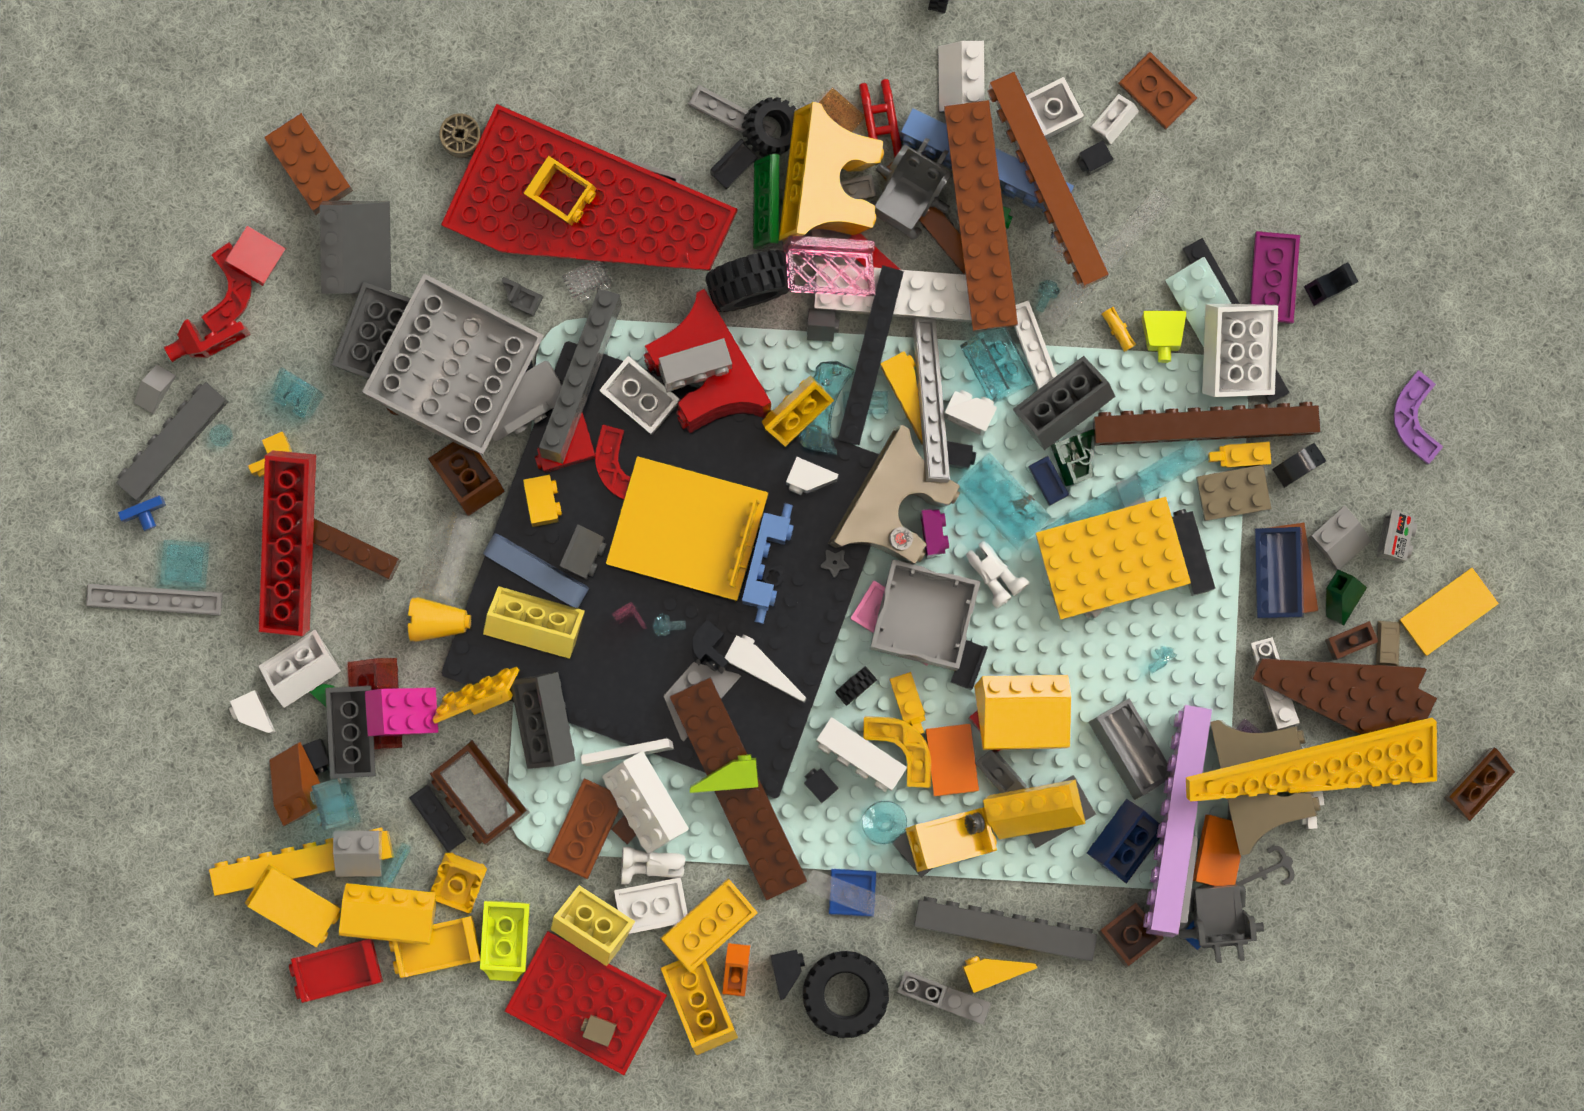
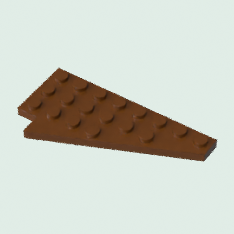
[1250,658,1437,735]

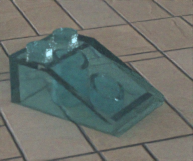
[310,778,362,830]

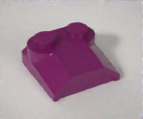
[920,509,949,559]

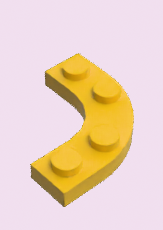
[863,716,931,788]

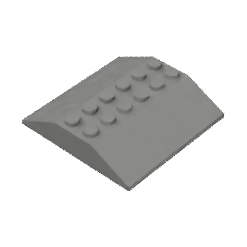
[362,274,544,455]

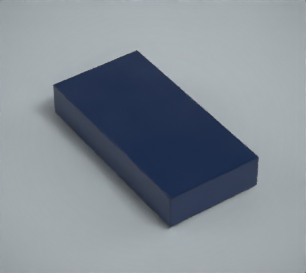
[1028,456,1069,506]

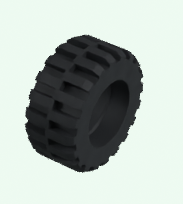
[705,250,795,312]
[803,951,889,1038]

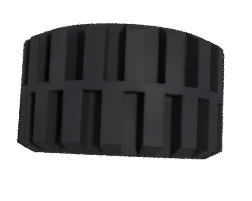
[742,97,797,156]

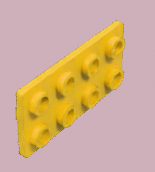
[432,667,519,724]

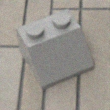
[1308,506,1371,570]
[333,831,382,877]

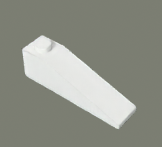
[725,634,806,703]

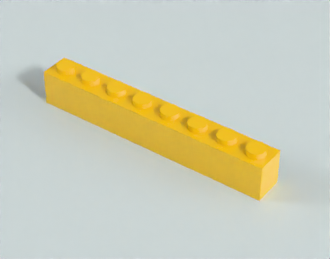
[209,827,394,896]

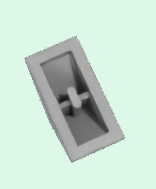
[134,365,176,414]

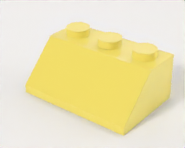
[551,885,635,966]

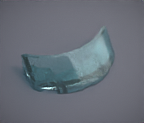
[799,361,854,455]

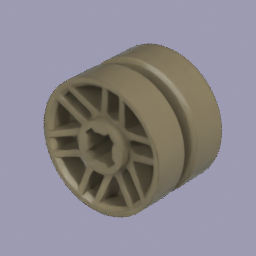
[439,113,482,158]

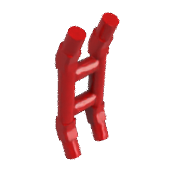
[859,79,902,158]

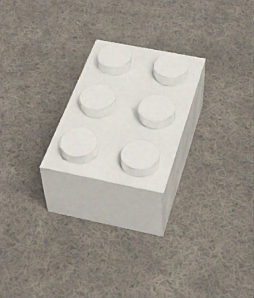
[599,356,681,434]

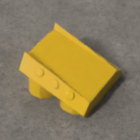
[431,852,487,913]

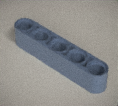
[483,533,589,608]

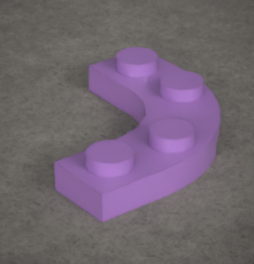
[1394,370,1443,465]

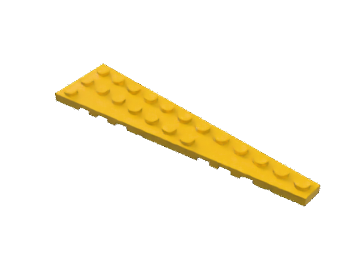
[1186,718,1437,802]

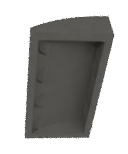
[1088,698,1171,800]

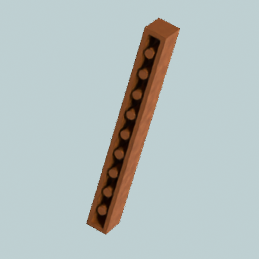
[987,72,1109,289]

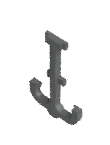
[1235,846,1295,885]

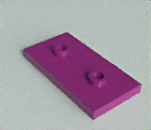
[1250,231,1300,324]

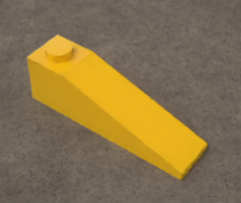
[880,351,923,445]

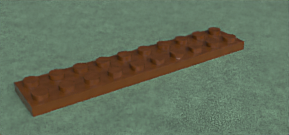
[670,677,807,901]

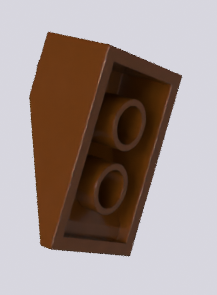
[428,442,505,516]

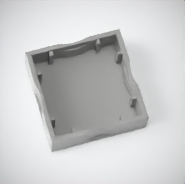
[870,559,980,671]

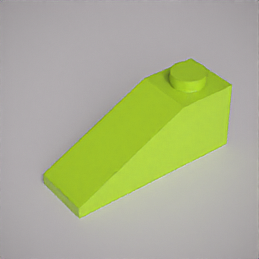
[690,754,758,793]

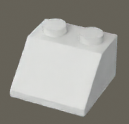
[786,457,839,495]

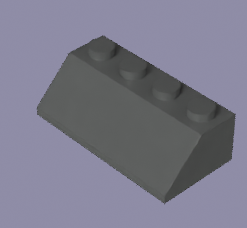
[1013,356,1116,450]
[511,672,576,769]
[325,686,376,779]

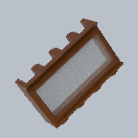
[430,740,530,846]

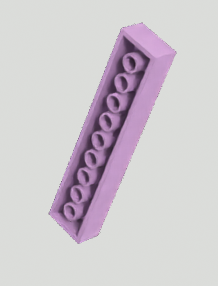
[1143,705,1212,938]

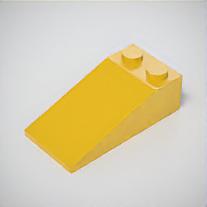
[661,959,738,1055]

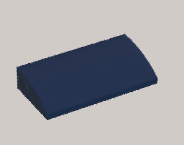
[1255,527,1304,618]

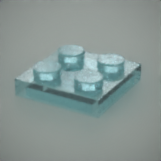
[160,540,210,588]

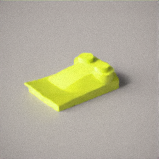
[480,901,530,981]

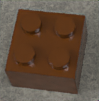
[1098,903,1164,968]

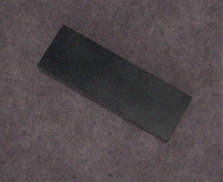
[409,784,467,853]

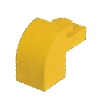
[248,432,292,477]

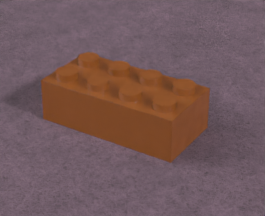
[264,113,353,215]

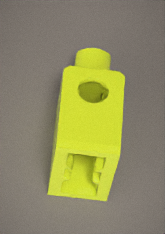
[1142,311,1186,363]

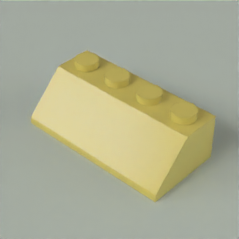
[483,586,585,659]

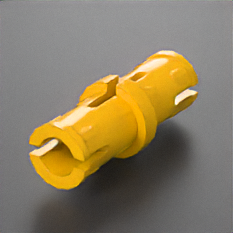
[1101,306,1137,352]

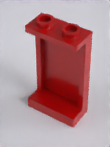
[289,939,383,1003]

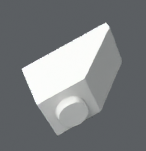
[229,690,276,734]

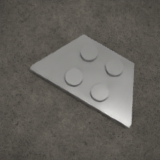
[664,662,741,742]

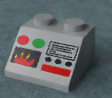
[1377,510,1417,563]

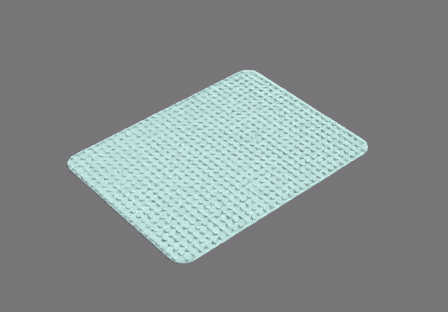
[507,318,1248,889]

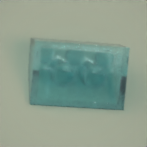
[960,327,1035,403]

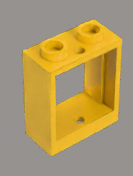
[524,156,597,226]

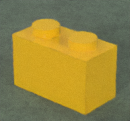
[523,475,562,527]

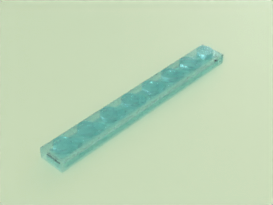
[1041,439,1208,531]

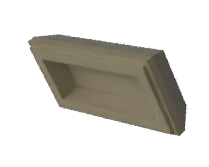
[1376,621,1400,666]

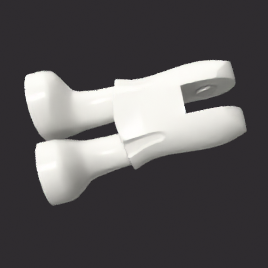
[966,541,1029,609]
[621,847,685,884]

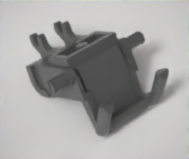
[870,138,952,240]
[1179,884,1264,963]

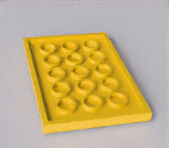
[1035,497,1191,620]

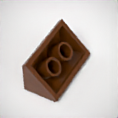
[1444,747,1515,821]

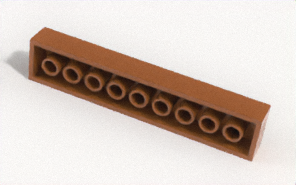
[944,100,1018,332]

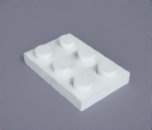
[614,877,688,934]

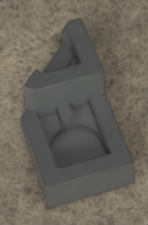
[502,277,543,317]

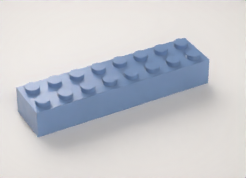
[900,108,1074,214]

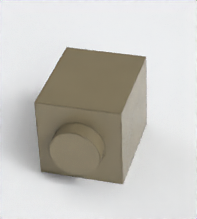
[580,1015,617,1047]

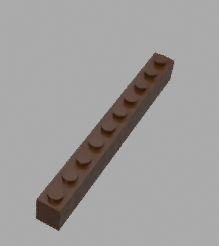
[1093,402,1320,446]

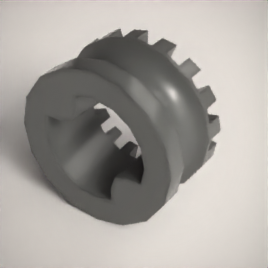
[964,812,985,835]

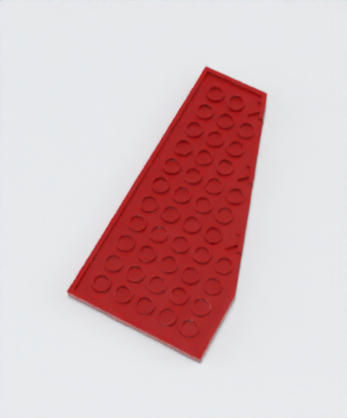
[441,104,738,271]

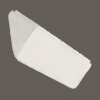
[1090,94,1139,144]

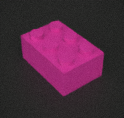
[365,688,439,736]

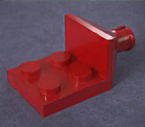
[164,319,251,362]

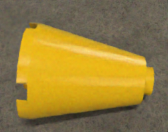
[408,597,471,642]

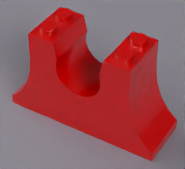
[643,288,771,433]

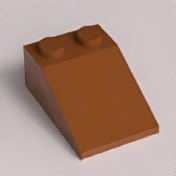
[270,742,330,826]

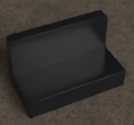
[710,138,758,190]
[950,640,988,690]

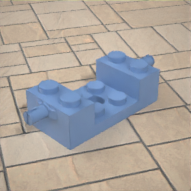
[742,503,793,624]

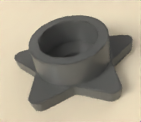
[820,550,849,578]

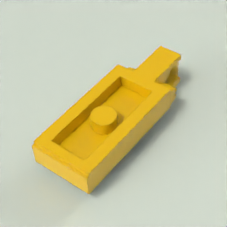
[1208,442,1271,468]
[889,672,926,734]

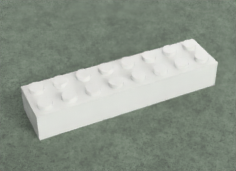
[814,263,972,322]

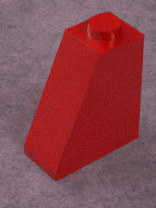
[535,413,595,473]

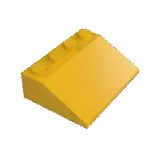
[974,675,1071,750]

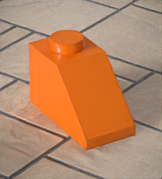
[723,943,750,996]

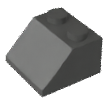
[560,524,607,580]

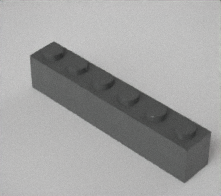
[116,382,228,502]

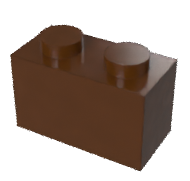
[1325,621,1379,661]

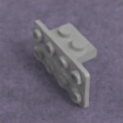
[492,361,562,441]

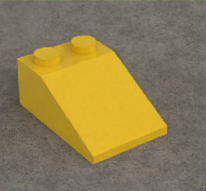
[962,956,1037,993]

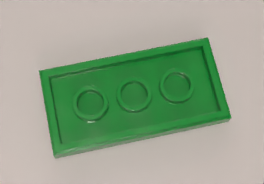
[753,154,779,250]

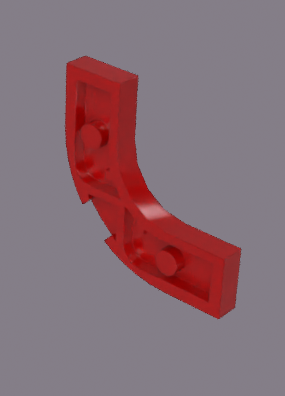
[202,242,252,333]
[595,425,631,500]

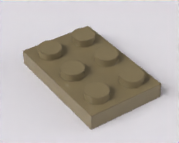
[1196,465,1272,521]

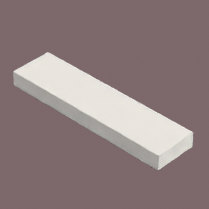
[1014,300,1057,390]
[581,739,674,766]

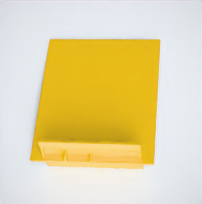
[606,457,768,601]

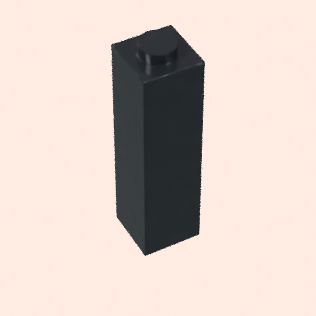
[1172,509,1216,596]

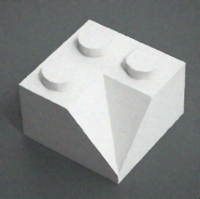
[1026,77,1084,139]
[944,390,997,436]

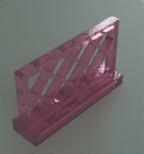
[782,236,875,296]

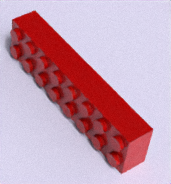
[259,450,316,636]

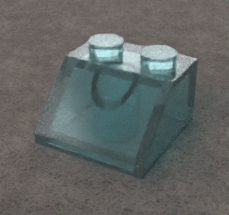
[270,367,325,419]

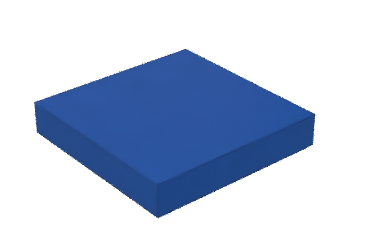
[829,869,876,916]

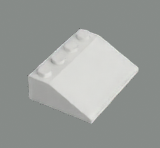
[1202,304,1278,397]

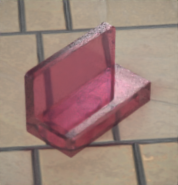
[612,602,647,630]

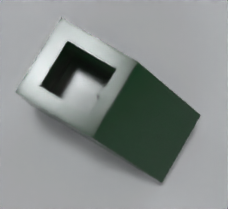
[1326,569,1367,626]

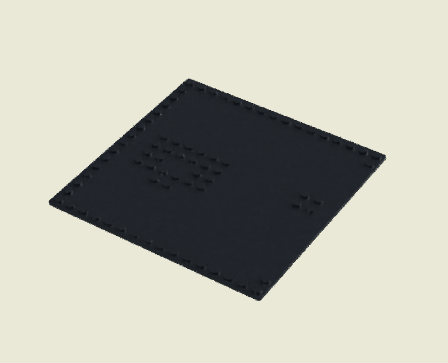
[441,341,879,798]

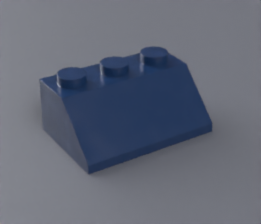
[1087,799,1160,884]

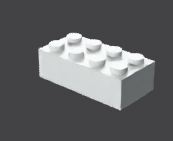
[816,717,907,792]
[602,751,689,854]

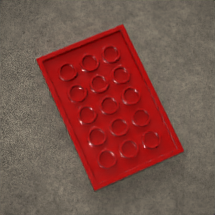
[505,931,667,1075]

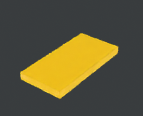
[1399,568,1499,656]
[660,878,758,973]

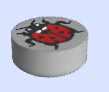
[889,527,913,550]

